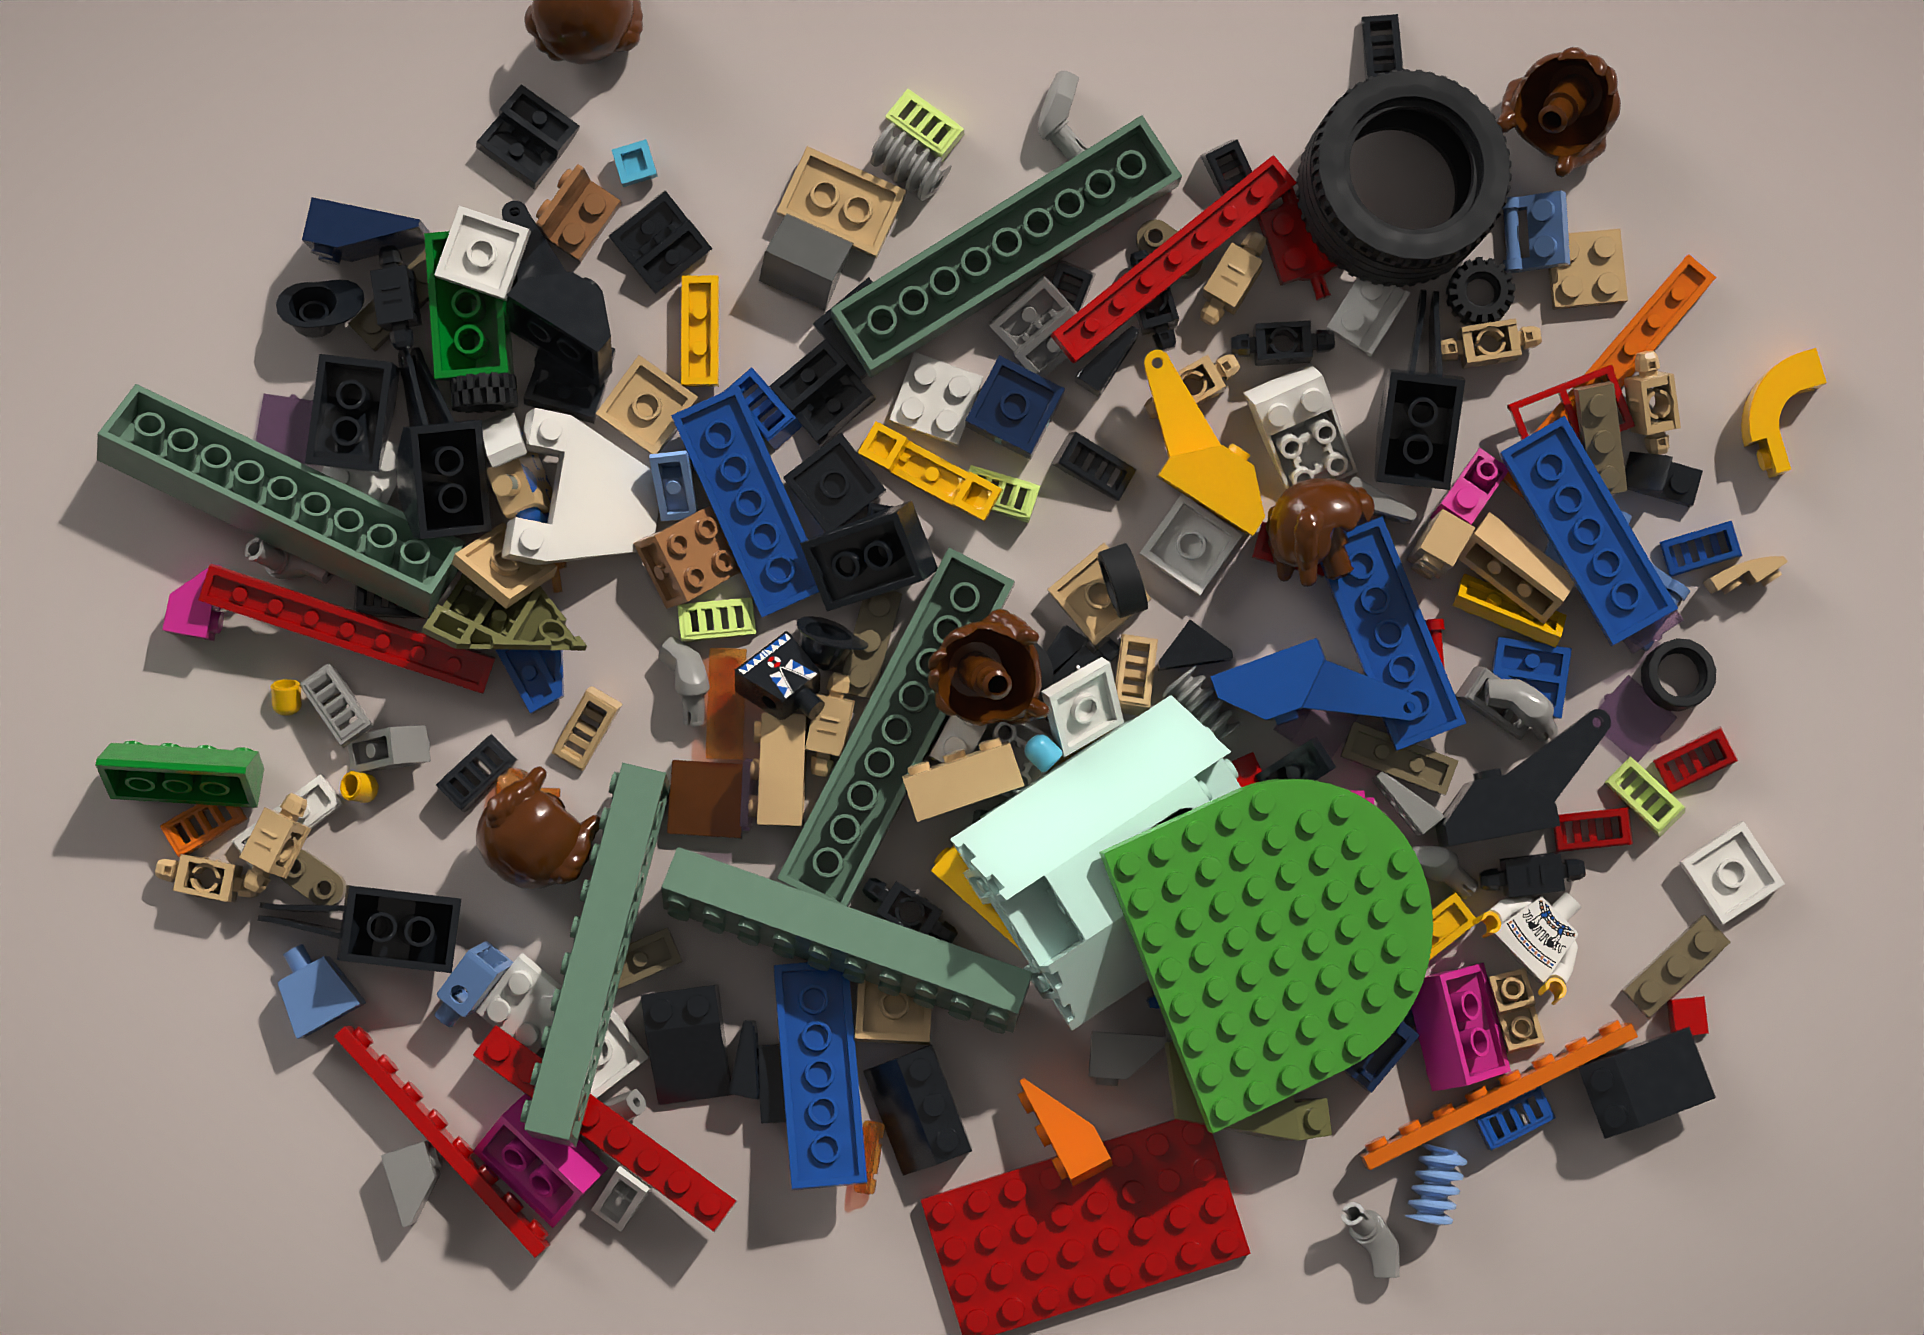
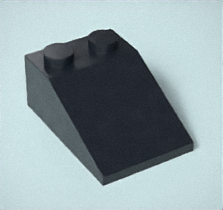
[305,354,400,473]
[800,501,938,612]
[641,984,732,1105]
[1578,1026,1716,1139]

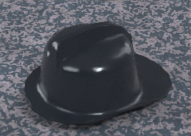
[276,280,365,338]
[796,616,868,671]

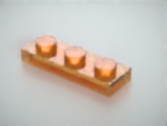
[706,648,748,760]

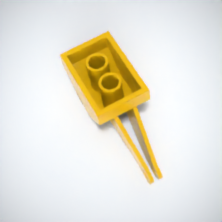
[1144,350,1265,536]

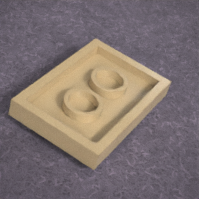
[776,146,907,259]

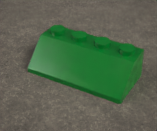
[424,231,514,381]
[95,741,264,808]

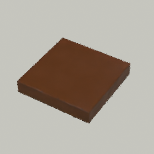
[667,760,747,839]

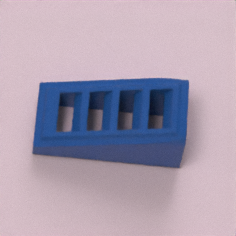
[724,367,802,449]
[1659,520,1743,577]
[1473,1086,1556,1151]

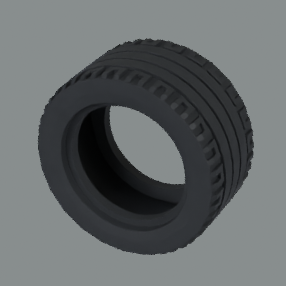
[1296,69,1512,287]

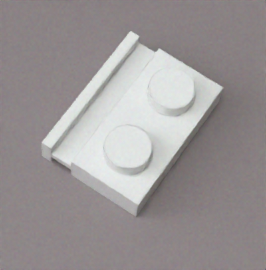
[1326,278,1411,357]

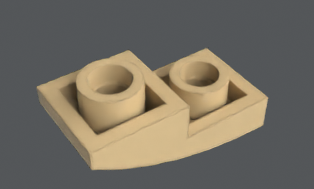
[1703,556,1788,595]
[1488,968,1545,1054]

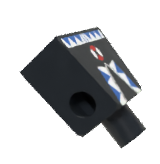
[735,631,825,720]

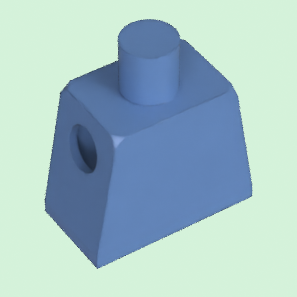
[434,941,513,1027]
[278,944,366,1039]

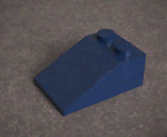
[302,197,430,265]

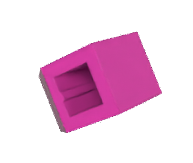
[1430,448,1508,525]
[162,564,224,641]

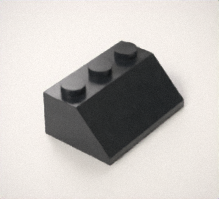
[863,1044,972,1176]

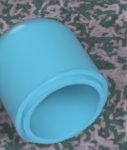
[1024,734,1063,773]

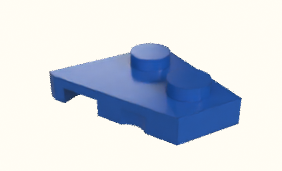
[1491,637,1572,719]
[495,649,564,714]

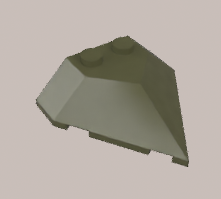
[421,573,587,651]

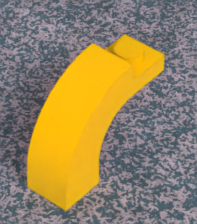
[1741,348,1827,478]

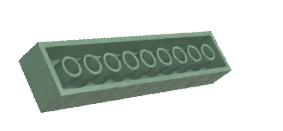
[831,115,1182,378]
[97,384,465,619]
[777,547,1015,907]
[520,762,670,1148]
[661,847,1033,1034]

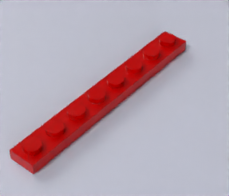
[1050,155,1297,364]
[198,564,496,694]
[334,1025,551,1258]
[473,1025,737,1233]

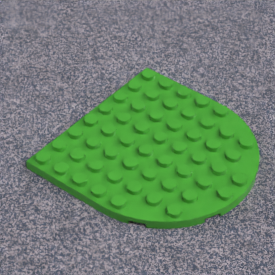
[1099,779,1433,1134]

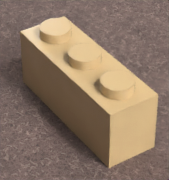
[1407,509,1475,579]
[1458,512,1575,624]
[751,713,808,827]
[902,737,1024,822]

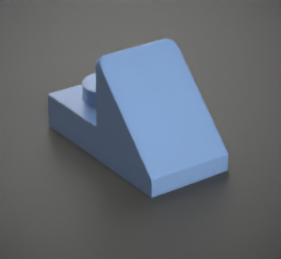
[649,450,698,521]

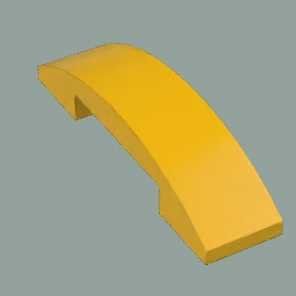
[857,421,1003,522]

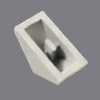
[591,1165,653,1232]

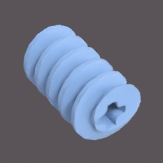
[1405,1143,1467,1226]

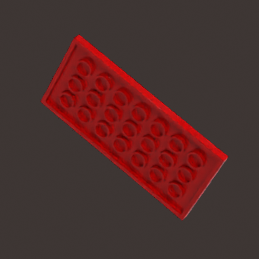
[920,1119,1251,1335]

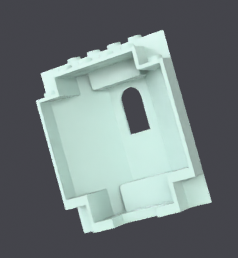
[950,695,1242,1031]

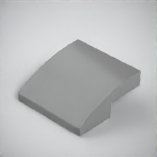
[989,274,1077,378]

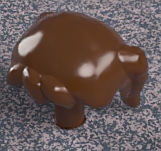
[524,0,643,64]
[1496,47,1621,177]
[1266,478,1375,587]
[928,609,1050,726]
[476,766,601,889]

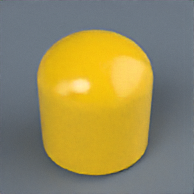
[271,679,302,716]
[340,771,379,803]

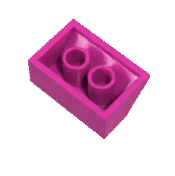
[1411,962,1511,1092]
[473,1094,608,1228]

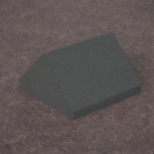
[759,213,854,310]

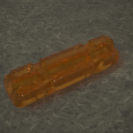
[853,1120,885,1195]

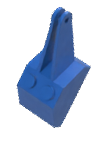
[1210,638,1422,725]

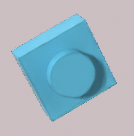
[612,139,658,187]

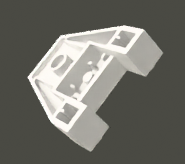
[501,408,659,565]

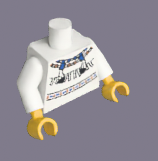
[1472,892,1581,1005]

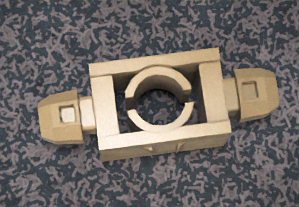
[1200,231,1266,327]
[1441,318,1542,369]
[1624,351,1681,455]
[1144,354,1240,419]
[805,672,855,777]
[239,793,311,894]
[155,854,259,902]

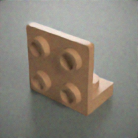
[536,164,622,263]
[633,506,741,609]

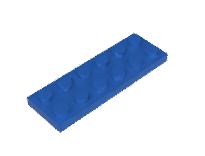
[671,385,819,618]
[1499,416,1678,646]
[1320,516,1466,751]
[773,962,867,1190]

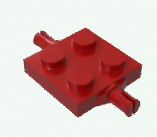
[1257,188,1337,301]

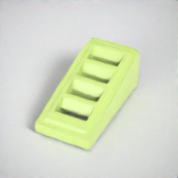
[885,89,965,162]
[969,465,1041,523]
[677,597,757,643]
[1604,756,1685,837]

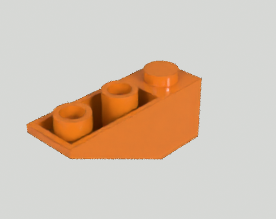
[1017,1078,1113,1186]

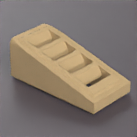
[1115,634,1158,716]
[551,686,623,771]

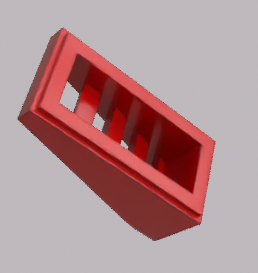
[1653,726,1738,793]
[1554,807,1633,852]

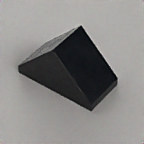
[1157,620,1233,671]

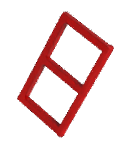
[1507,365,1635,442]

